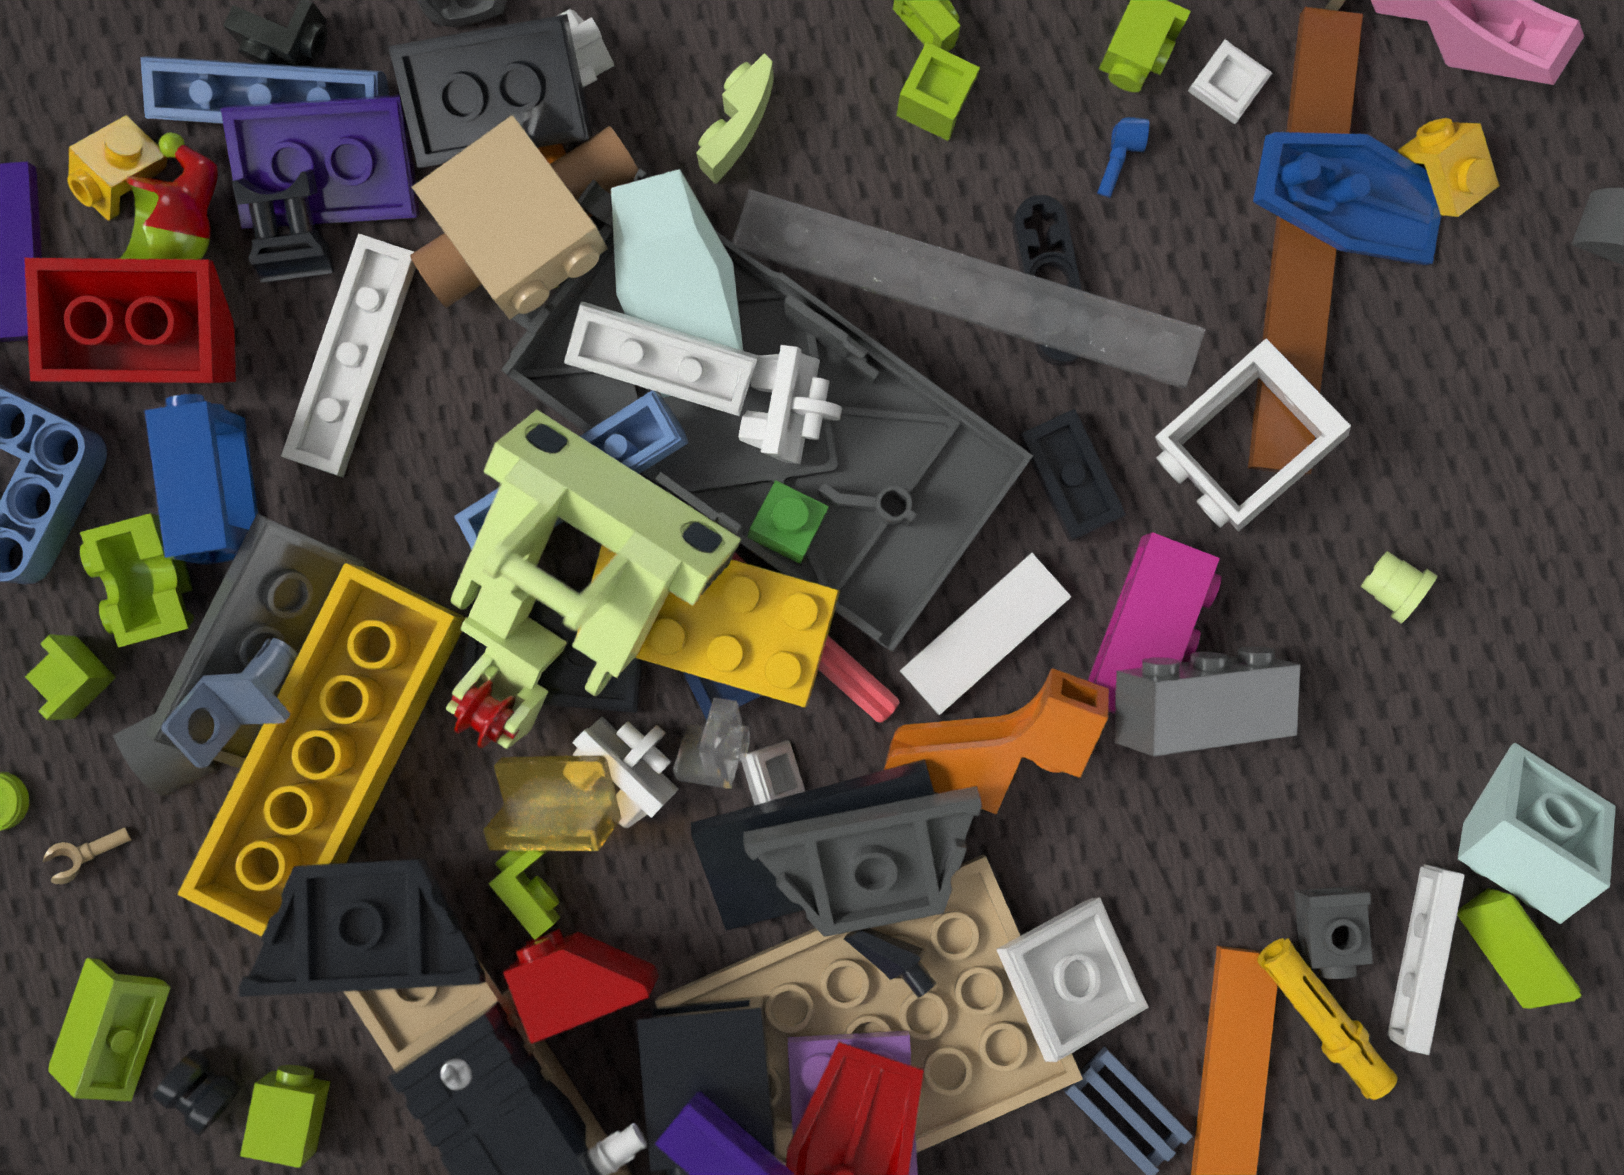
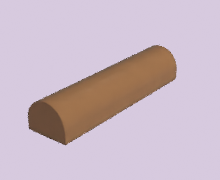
[410,126,639,308]

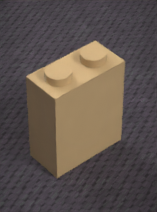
[412,115,608,320]

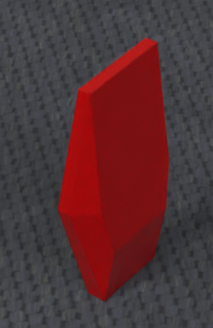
[785,1041,924,1175]

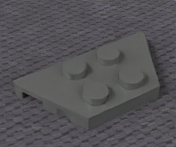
[744,786,982,937]

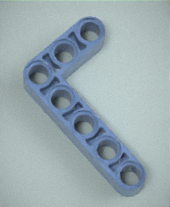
[0,385,107,584]

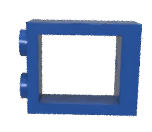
[145,394,258,565]

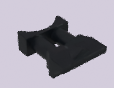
[232,169,334,283]

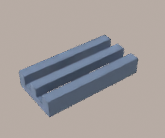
[1063,1046,1193,1175]

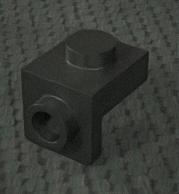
[223,0,328,66]

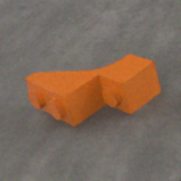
[884,668,1109,814]

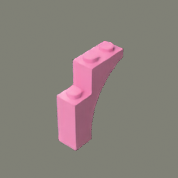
[1371,0,1584,85]

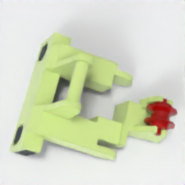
[446,410,741,749]

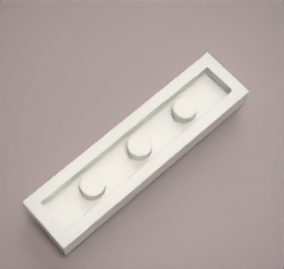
[281,234,416,477]

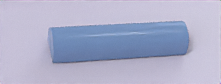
[140,56,389,123]
[454,390,688,549]

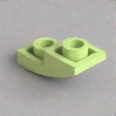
[696,53,774,184]

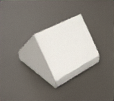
[740,740,805,805]

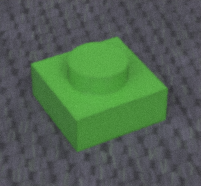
[747,480,829,564]

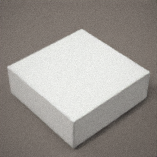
[1188,40,1272,124]

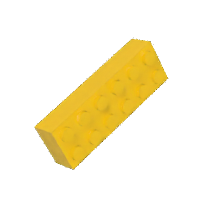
[177,563,466,937]

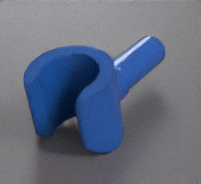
[1097,117,1149,198]

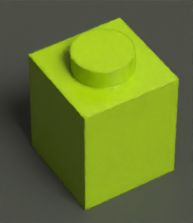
[240,1065,330,1168]

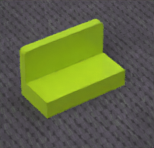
[48,958,171,1101]

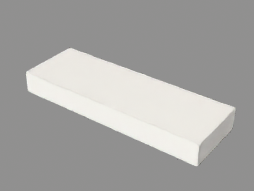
[564,301,757,416]
[899,553,1072,715]
[1387,864,1464,1055]

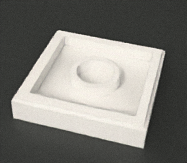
[996,897,1149,1062]

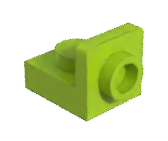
[893,0,961,52]
[489,840,561,940]

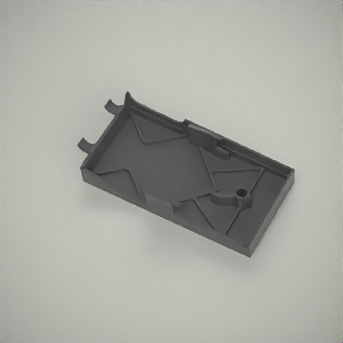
[499,169,1033,652]

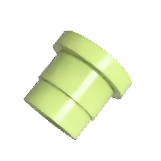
[1360,551,1437,624]

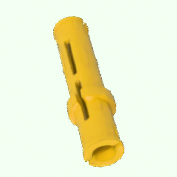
[1257,938,1398,1100]

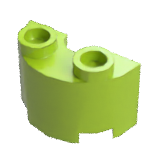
[80,513,194,648]

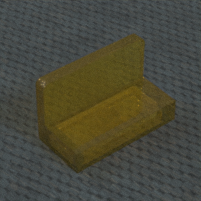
[483,756,622,851]

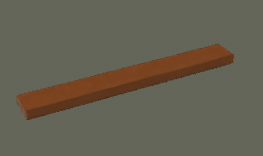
[1248,7,1363,476]

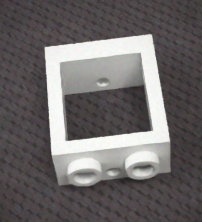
[1155,338,1351,532]

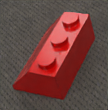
[24,258,236,383]

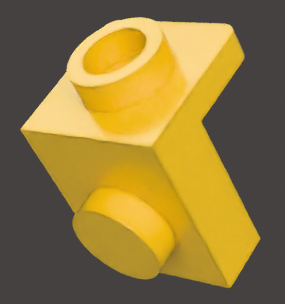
[67,115,167,220]
[1398,118,1499,217]

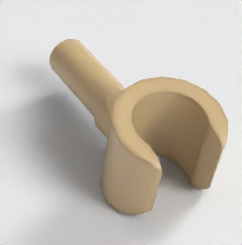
[43,827,131,885]

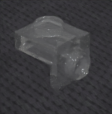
[673,698,750,789]

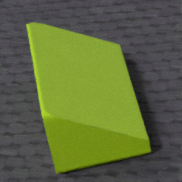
[1457,888,1582,1009]

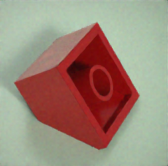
[504,928,659,1044]

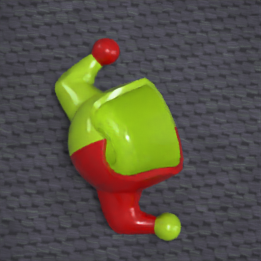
[117,133,218,259]

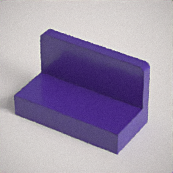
[655,1090,794,1175]

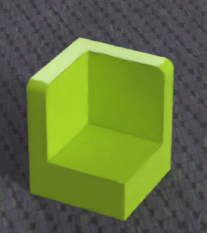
[896,41,980,141]
[25,634,116,720]

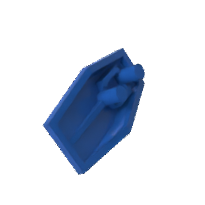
[1253,132,1441,265]

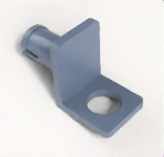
[162,638,298,768]

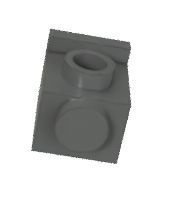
[1294,886,1373,979]

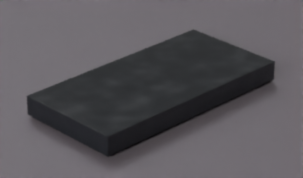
[691,759,935,931]

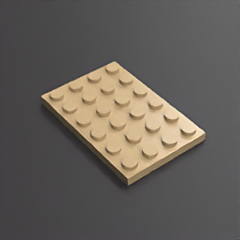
[655,854,1083,1165]

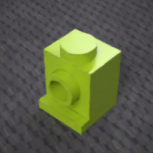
[1099,0,1191,92]

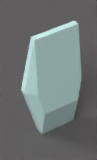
[611,169,743,398]

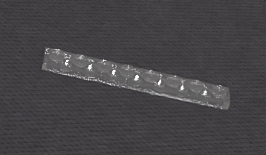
[732,189,1206,389]

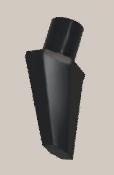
[844,928,936,998]

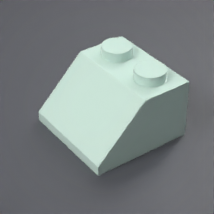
[1458,743,1615,924]

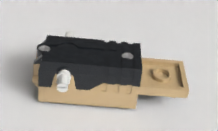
[344,959,647,1175]

